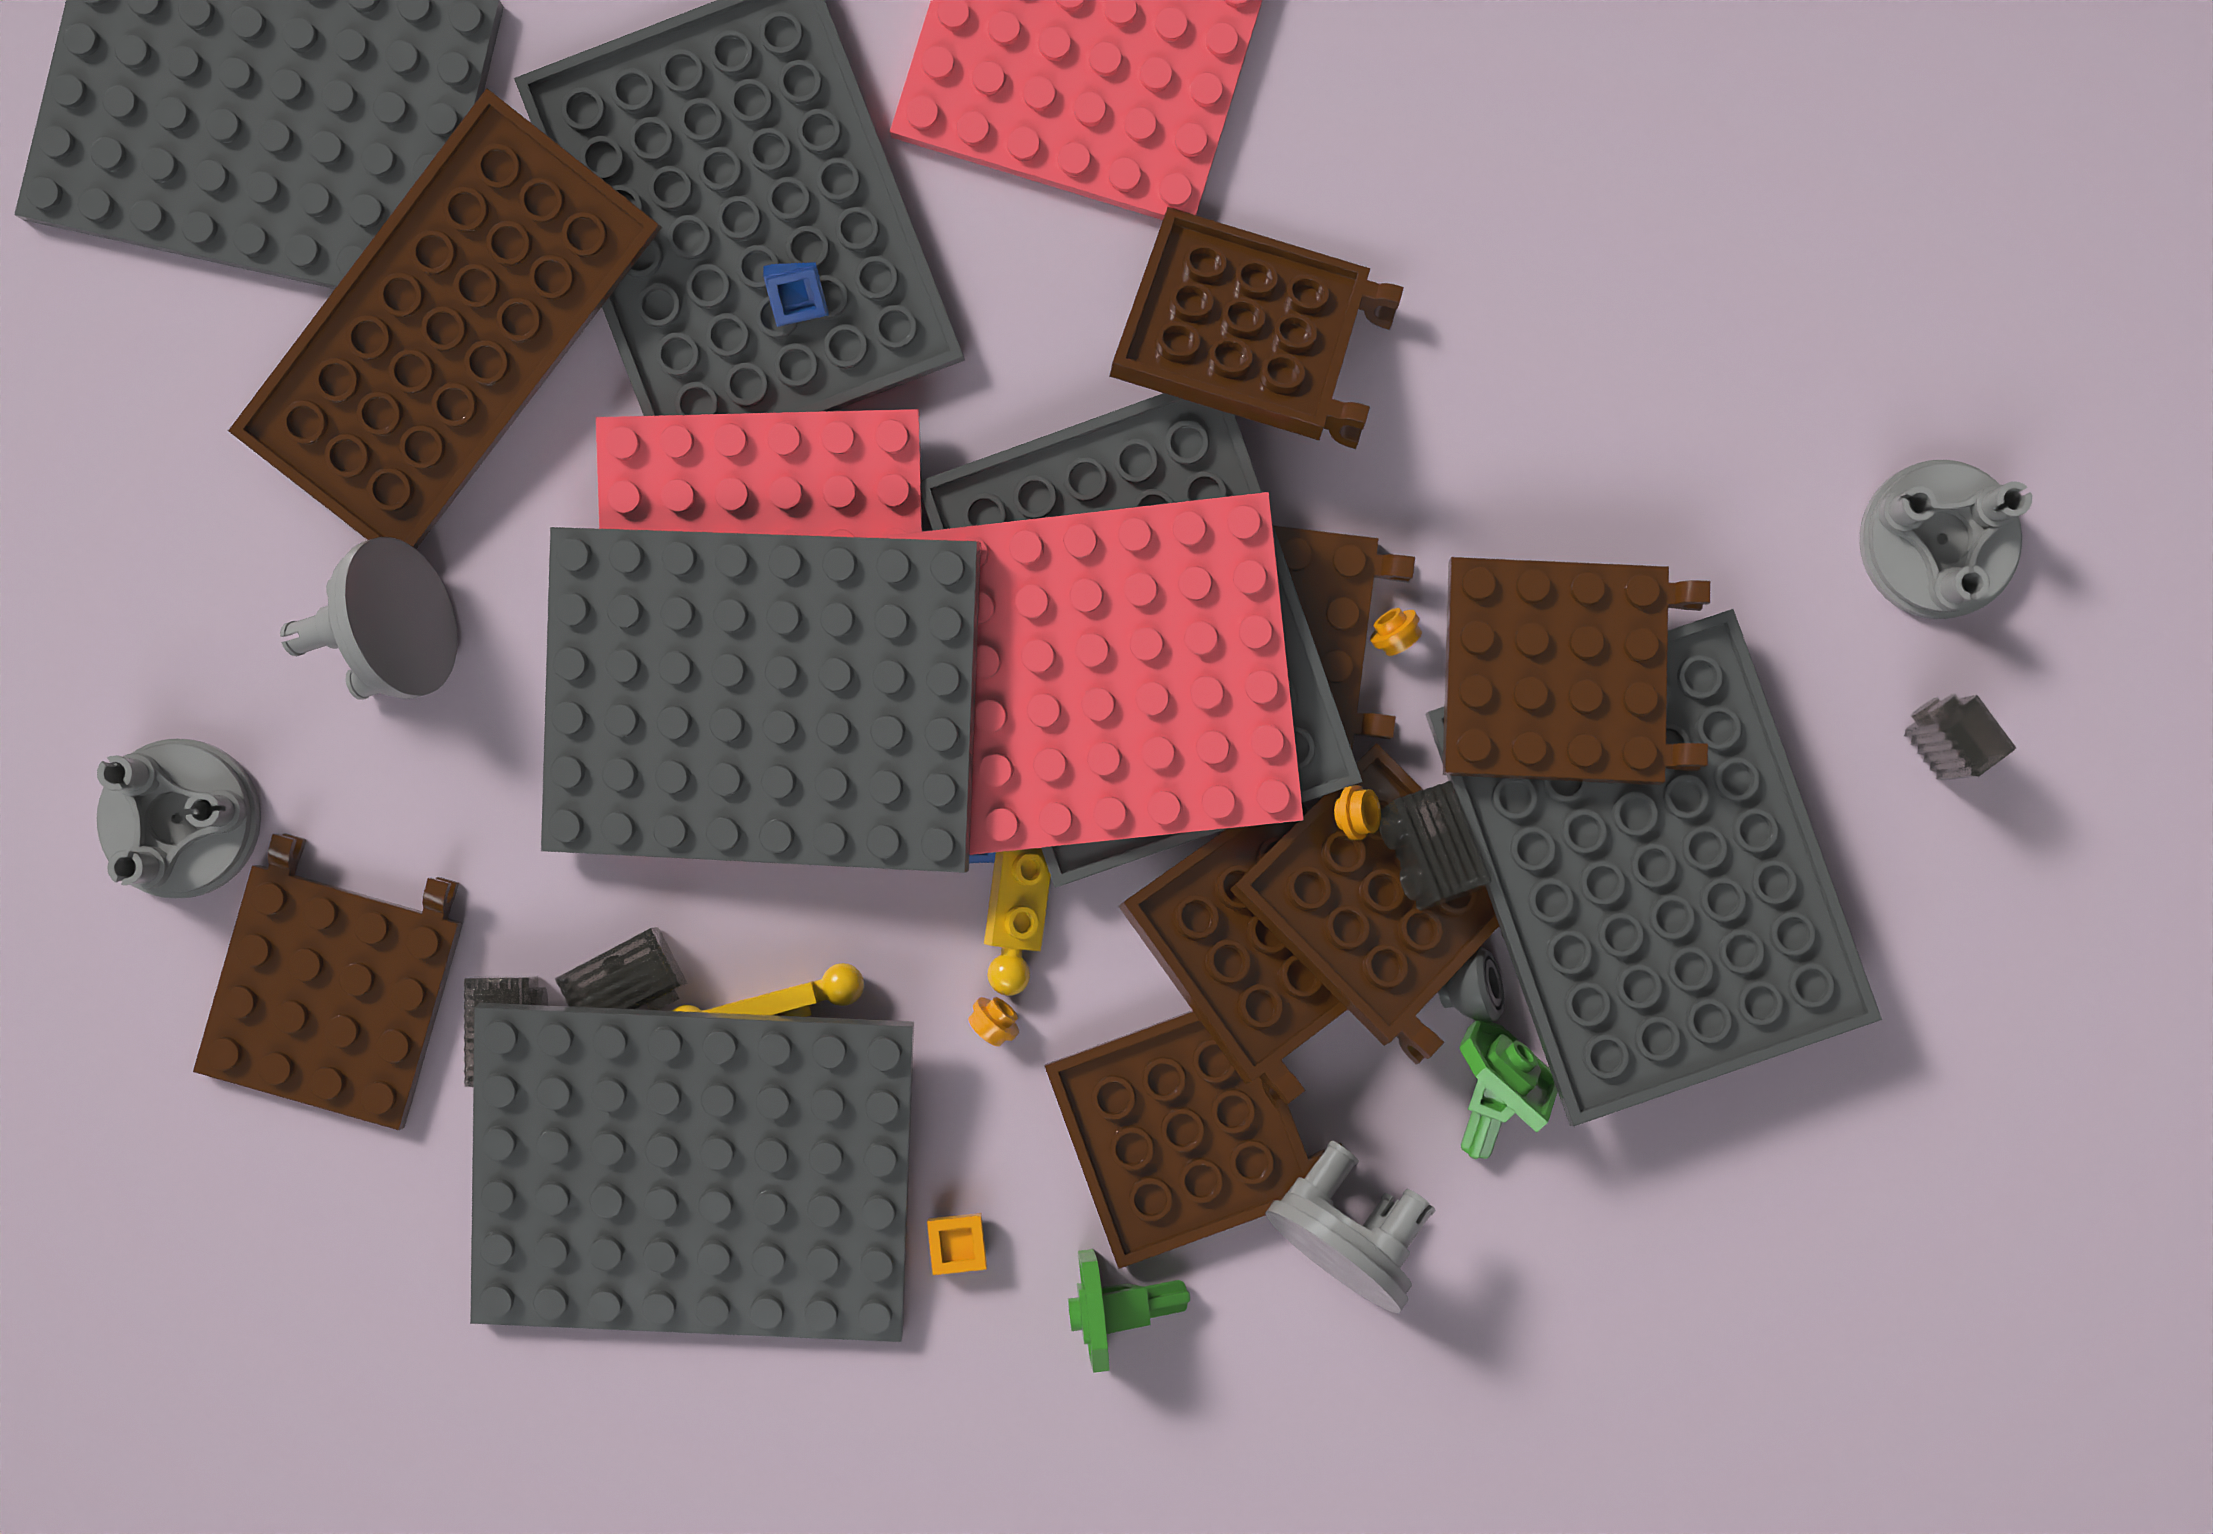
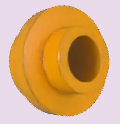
[1370,608,1422,656]
[1334,785,1381,840]
[968,997,1019,1047]

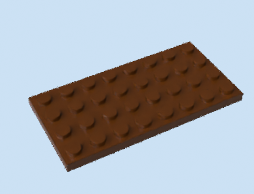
[228,88,662,549]

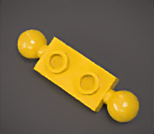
[984,848,1051,996]
[672,963,864,1017]

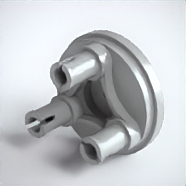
[1859,460,2032,619]
[280,537,457,700]
[97,739,261,898]
[1265,1141,1436,1313]

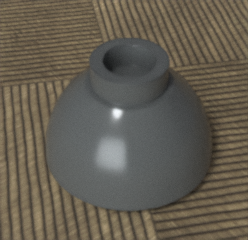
[1438,947,1504,1022]

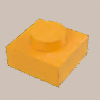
[927,1213,987,1275]

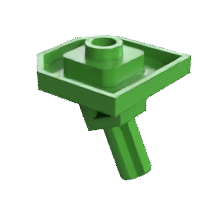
[1459,1020,1558,1159]
[1068,1249,1190,1373]

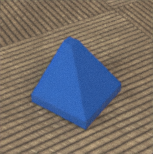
[763,262,829,327]

